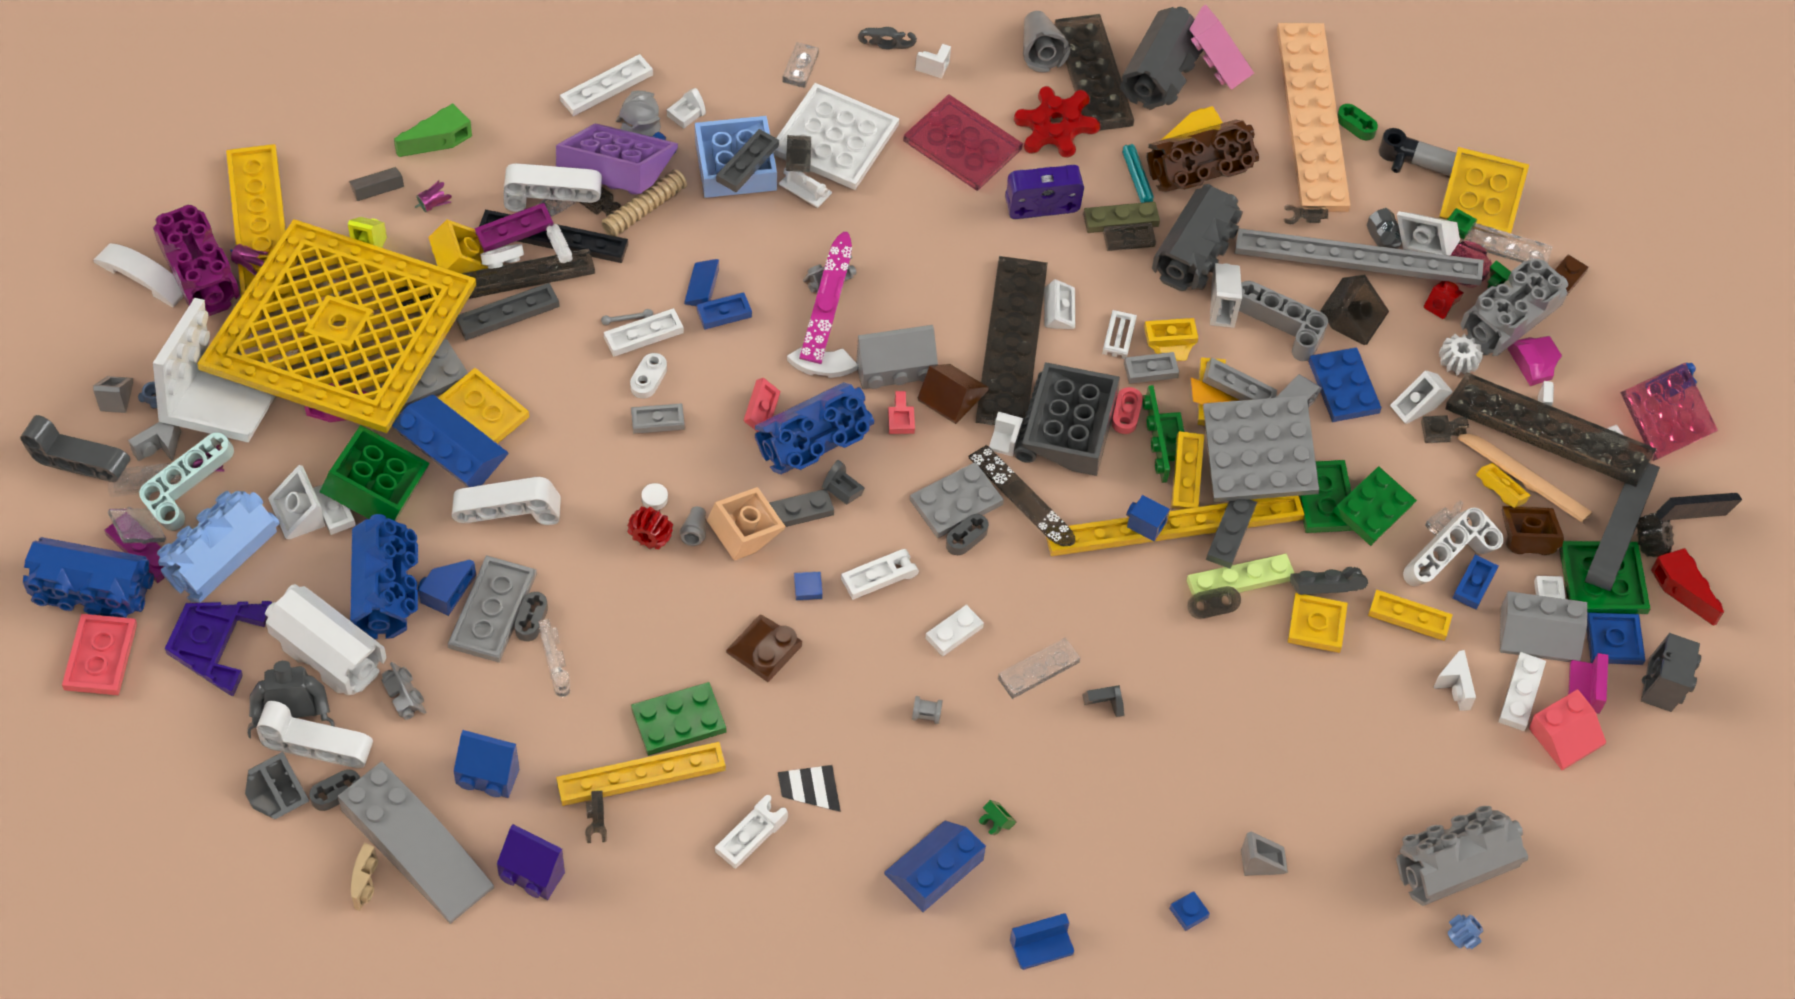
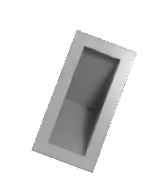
[93,376,133,413]
[1241,831,1288,876]

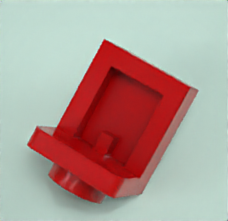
[1424,281,1464,319]

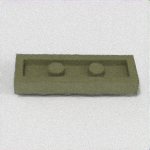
[1083,202,1160,233]

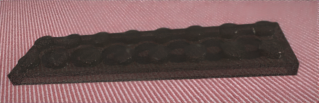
[975,256,1048,425]
[1445,372,1657,487]

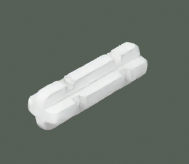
[546,224,573,263]

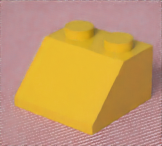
[428,219,497,278]

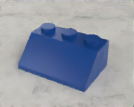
[884,820,986,912]

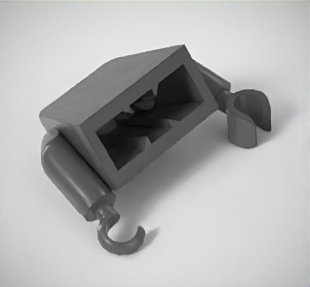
[247,660,335,739]

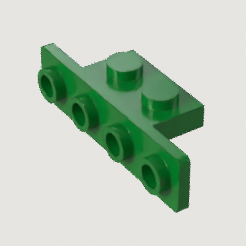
[1142,385,1185,483]

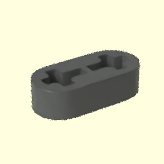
[946,514,989,556]
[514,592,548,642]
[309,769,360,811]

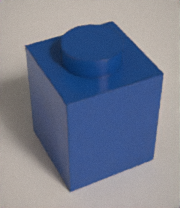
[1126,495,1170,542]

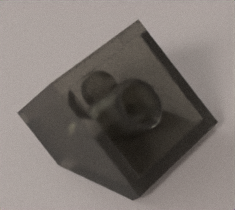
[1320,275,1389,345]

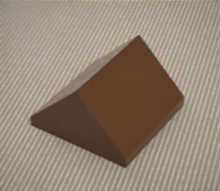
[917,364,989,424]

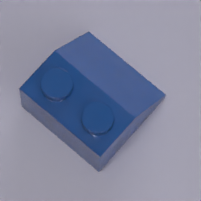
[454,730,520,798]

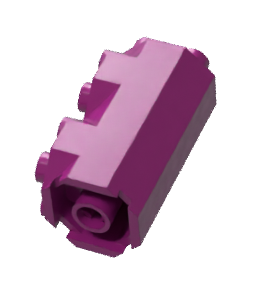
[153,204,240,317]

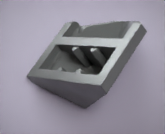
[245,752,309,819]

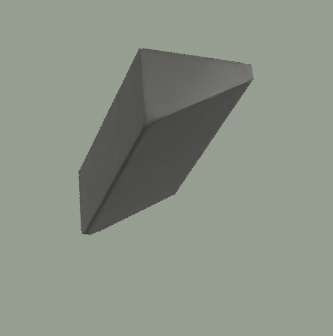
[349,167,404,201]

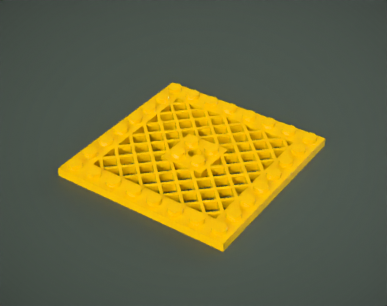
[197,219,476,433]

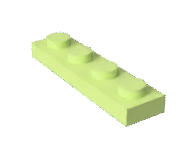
[1186,553,1294,602]

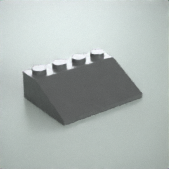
[1022,362,1120,476]

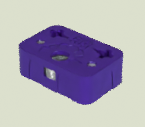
[1005,165,1084,219]

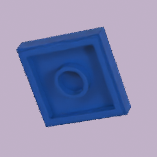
[1586,612,1646,665]

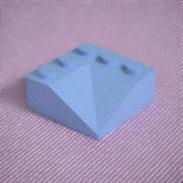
[695,116,777,198]

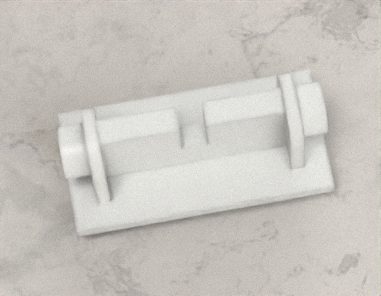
[779,165,832,208]

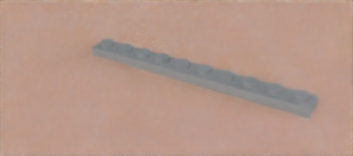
[1235,228,1484,286]

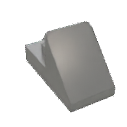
[128,422,181,461]

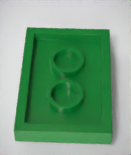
[1299,460,1353,533]
[1332,466,1417,546]
[631,682,726,756]

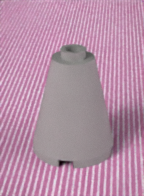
[1023,11,1070,72]

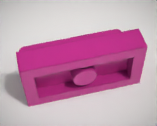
[1568,653,1608,714]

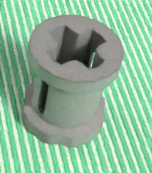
[912,696,943,724]

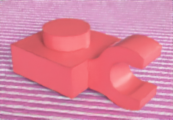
[888,391,915,434]

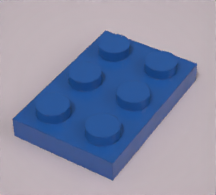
[1308,347,1382,422]

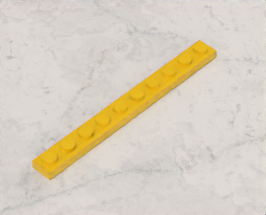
[1045,496,1305,556]

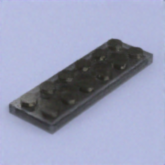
[1054,14,1134,131]

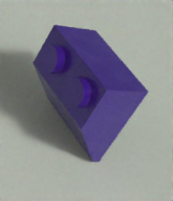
[497,824,565,900]

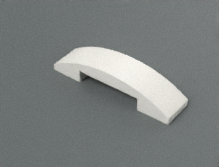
[93,243,184,307]

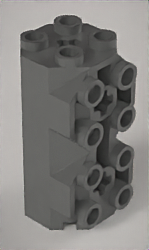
[1120,7,1203,110]
[1152,184,1243,291]

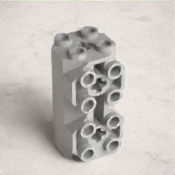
[1460,259,1568,356]
[1396,806,1528,906]

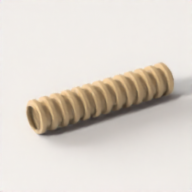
[602,169,687,237]

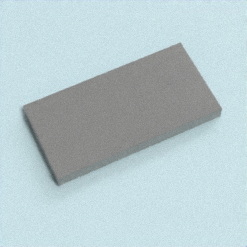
[448,555,537,663]

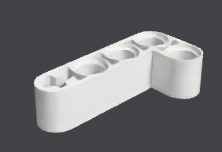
[504,163,602,212]
[452,477,561,525]
[1403,507,1503,587]
[256,701,373,768]

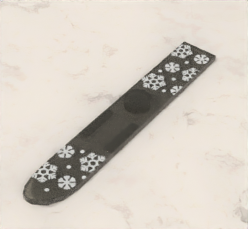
[968,445,1075,546]

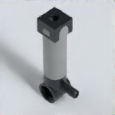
[1379,128,1456,176]

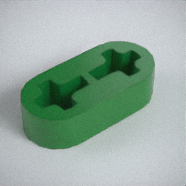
[1337,104,1378,141]

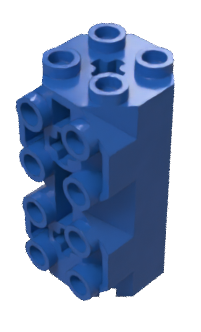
[755,382,874,474]
[350,514,418,639]
[23,537,154,618]

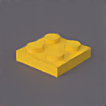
[1287,593,1348,653]

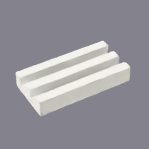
[1102,310,1137,359]

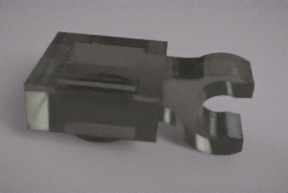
[1284,205,1328,224]
[1421,415,1469,443]
[585,790,607,843]

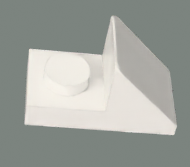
[1434,650,1476,711]

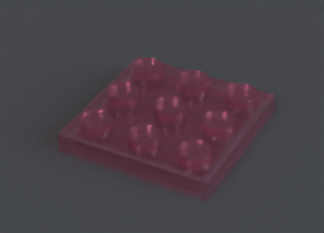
[1620,363,1718,461]

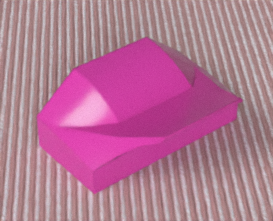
[1507,336,1562,386]

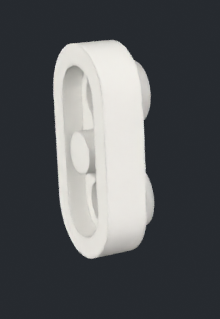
[480,244,524,269]
[630,353,667,399]

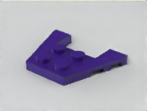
[165,601,272,696]

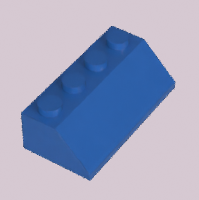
[392,394,509,487]

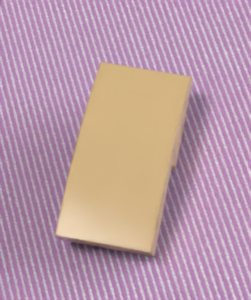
[351,843,378,911]

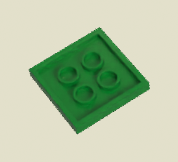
[1559,541,1651,614]

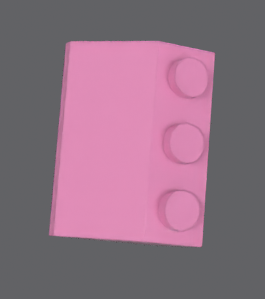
[1189,4,1254,90]

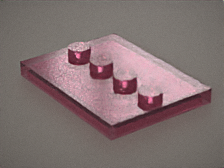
[903,94,1023,191]

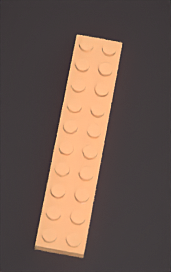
[1277,23,1350,212]

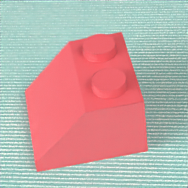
[1529,689,1606,770]

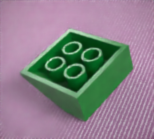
[320,425,430,521]

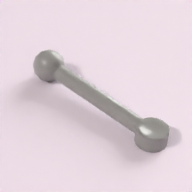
[601,309,653,325]

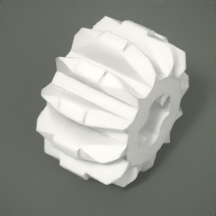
[1439,334,1483,376]

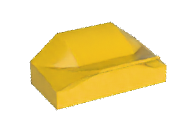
[1144,318,1198,361]

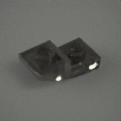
[786,135,811,172]

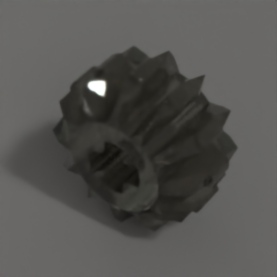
[1636,513,1674,557]

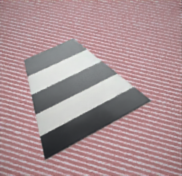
[778,765,841,812]

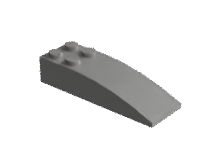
[337,761,494,924]

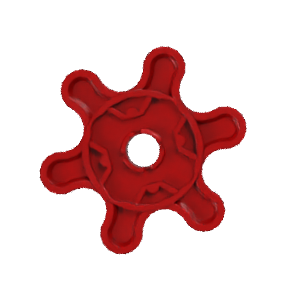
[1014,86,1101,158]

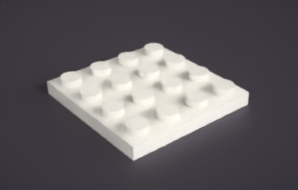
[773,83,899,190]

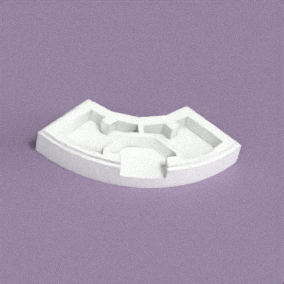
[787,347,858,378]

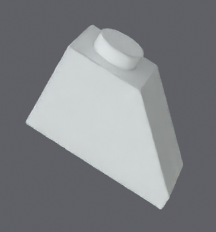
[1390,370,1453,424]

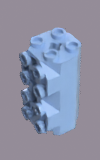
[157,491,280,603]

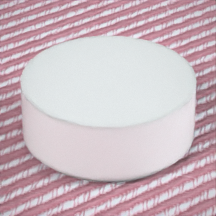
[642,483,668,510]

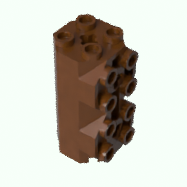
[1146,119,1259,192]

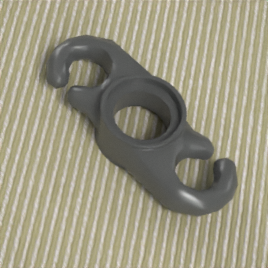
[858,27,917,50]

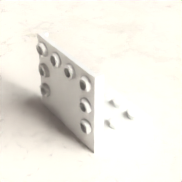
[153,298,287,443]

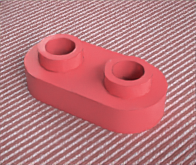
[1112,387,1143,434]

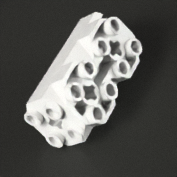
[265,584,387,695]

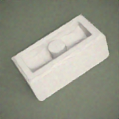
[1044,279,1075,329]

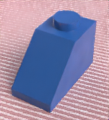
[418,559,476,616]

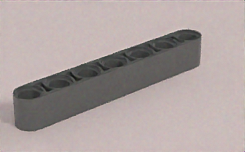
[1585,458,1660,591]

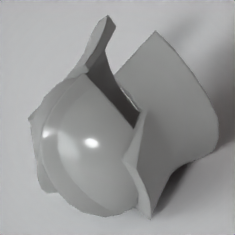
[615,91,661,137]

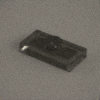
[1103,222,1156,251]

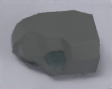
[1367,208,1402,249]

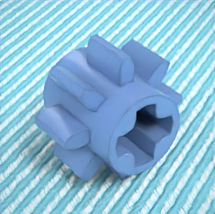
[1447,914,1483,949]

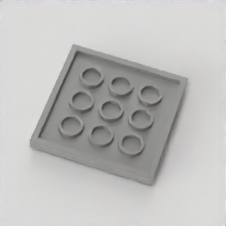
[1203,395,1319,502]

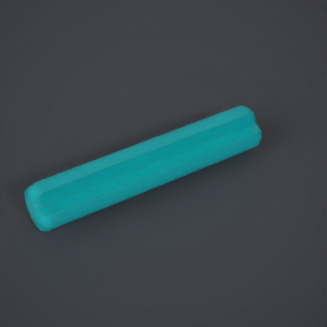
[1122,144,1154,203]

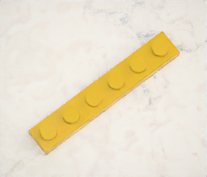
[556,742,726,806]

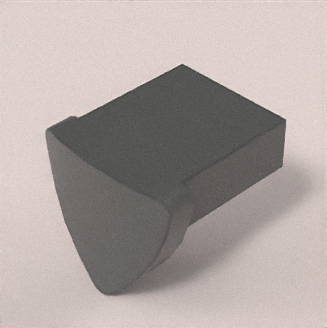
[822,460,865,505]
[1082,685,1124,717]

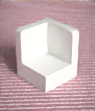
[915,44,951,79]
[989,412,1023,457]

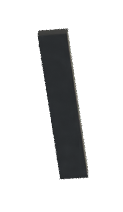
[479,209,628,263]

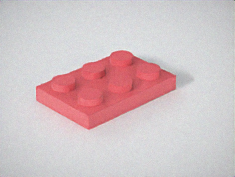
[62,614,137,696]

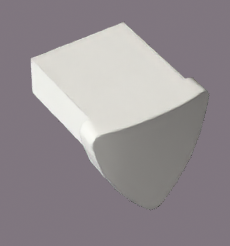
[667,88,706,129]

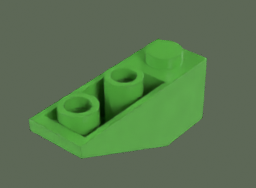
[394,103,472,157]

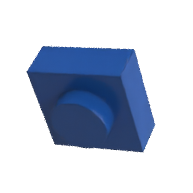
[1169,891,1210,931]

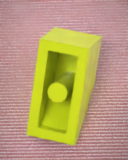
[348,217,387,248]

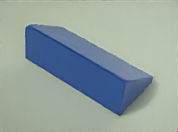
[684,259,719,306]

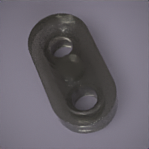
[1188,586,1241,619]

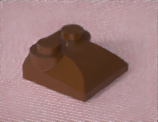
[1502,506,1564,555]
[726,614,802,682]

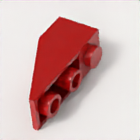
[1651,548,1724,626]

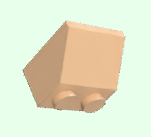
[707,487,786,561]

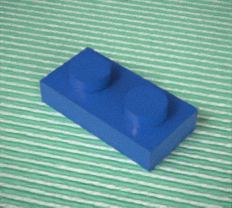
[697,292,752,330]
[1453,554,1499,610]

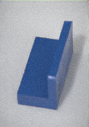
[1010,913,1074,970]

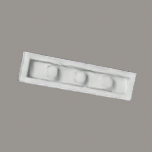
[560,54,653,116]

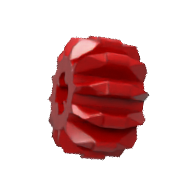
[627,506,673,550]

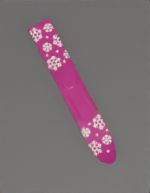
[799,231,852,364]

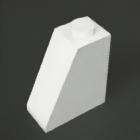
[1210,263,1242,328]

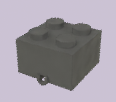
[1641,633,1701,712]

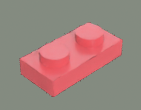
[743,377,781,432]

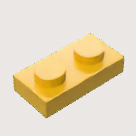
[1476,463,1531,508]

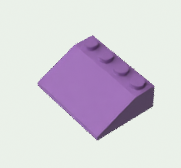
[556,123,678,194]

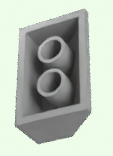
[856,325,938,389]
[1500,591,1587,662]

